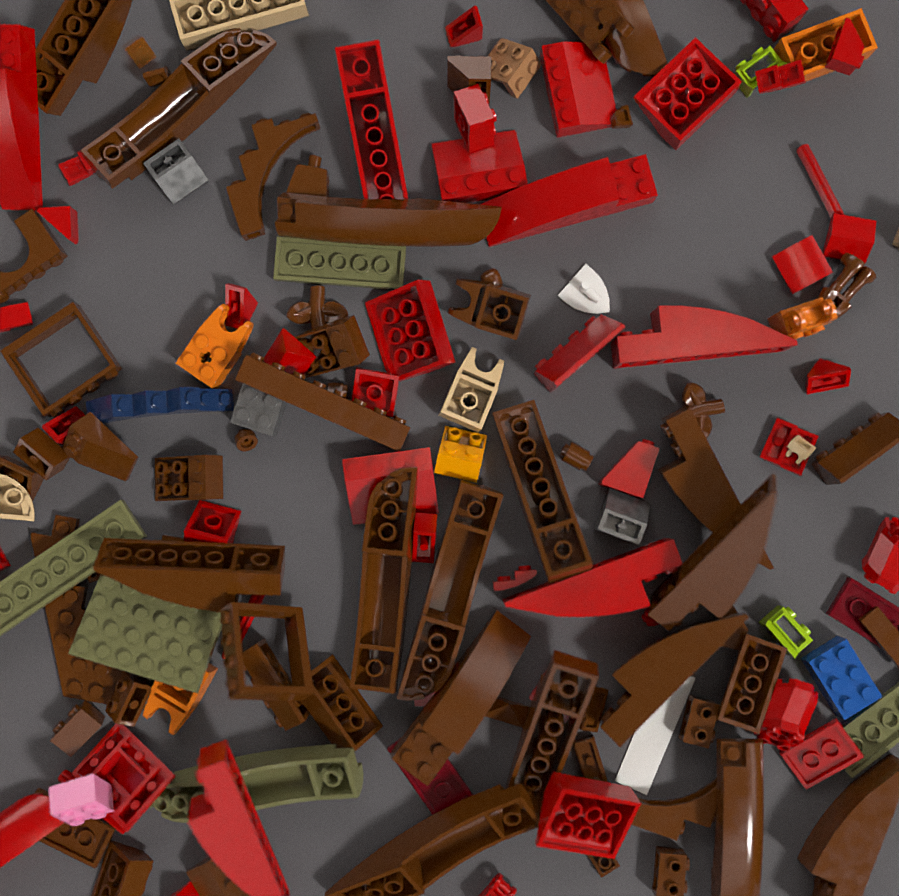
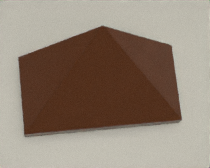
[485,697,529,728]

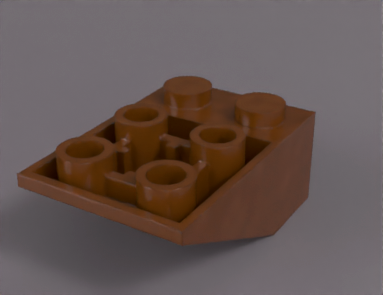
[294,315,370,378]
[155,455,223,501]

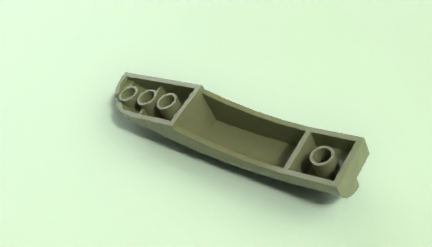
[149,744,363,823]

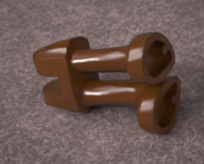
[817,253,877,320]

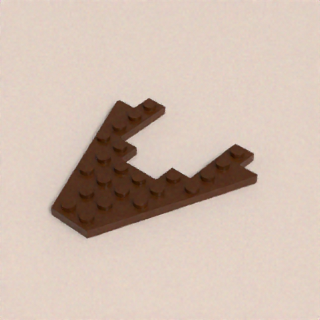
[31,515,184,704]

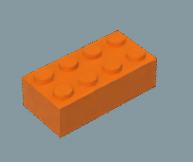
[773,8,878,88]

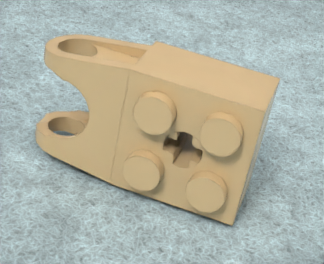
[438,347,504,432]

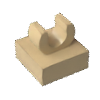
[786,435,816,464]

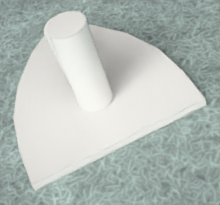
[558,264,610,314]

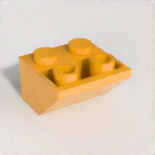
[434,426,487,483]

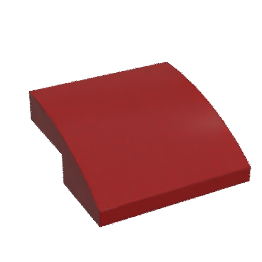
[772,235,833,294]
[760,418,819,477]

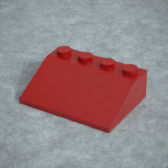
[633,37,742,150]
[539,42,616,138]
[432,130,528,203]
[365,279,456,382]
[534,314,625,393]
[342,447,439,525]
[535,772,641,859]

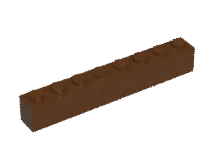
[235,352,410,451]

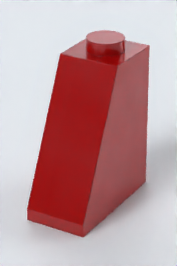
[599,439,660,498]

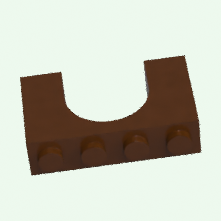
[0,209,68,303]

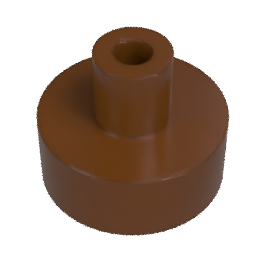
[234,429,258,451]

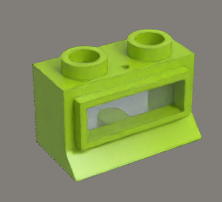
[734,46,788,98]
[759,605,813,659]

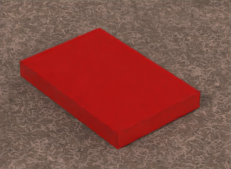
[779,718,864,790]

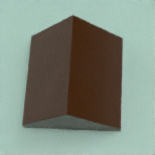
[0,455,44,502]

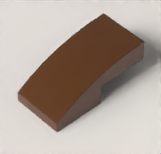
[142,66,171,87]

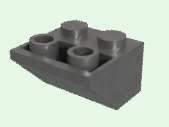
[143,139,209,206]
[594,488,651,545]

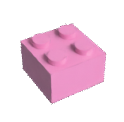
[49,774,114,826]

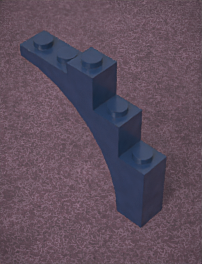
[86,387,234,423]

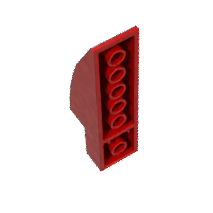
[0,24,43,211]
[335,39,408,199]
[480,154,658,247]
[611,306,798,369]
[502,538,683,617]
[188,739,290,896]

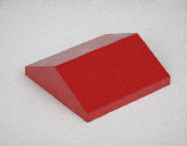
[822,213,877,263]
[352,367,400,417]

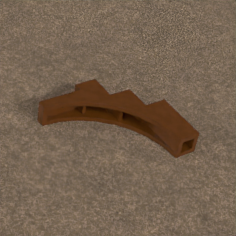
[226,113,321,241]
[631,777,717,841]

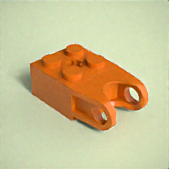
[768,297,837,340]
[176,304,254,389]
[143,663,218,735]

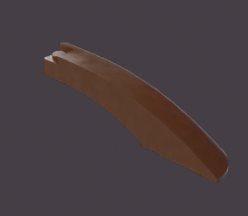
[711,738,764,896]

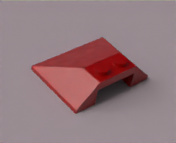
[71,724,176,832]

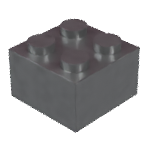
[230,383,287,437]

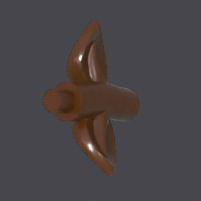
[286,286,348,329]
[678,383,725,439]

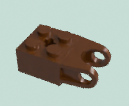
[447,278,531,340]

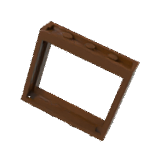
[0,302,123,418]
[219,602,314,701]

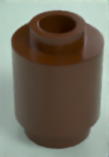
[559,441,594,471]

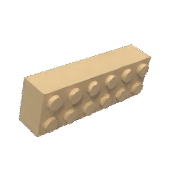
[169,0,309,51]

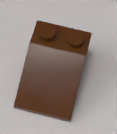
[62,412,138,481]

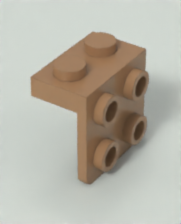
[487,38,541,99]

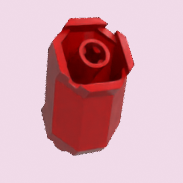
[862,517,899,594]
[754,679,818,751]

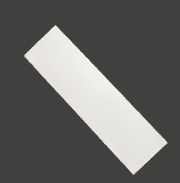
[615,676,695,795]

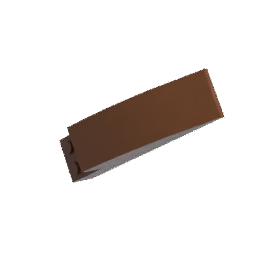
[36,0,132,116]
[492,400,593,583]
[658,407,774,570]
[648,473,777,631]
[93,538,285,612]
[390,610,531,786]
[600,612,749,747]
[505,650,598,810]
[797,753,899,896]

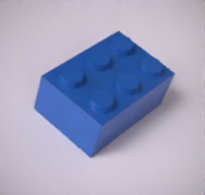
[800,636,882,720]

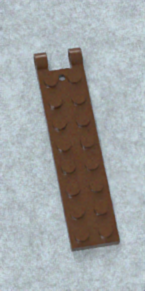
[546,0,635,64]

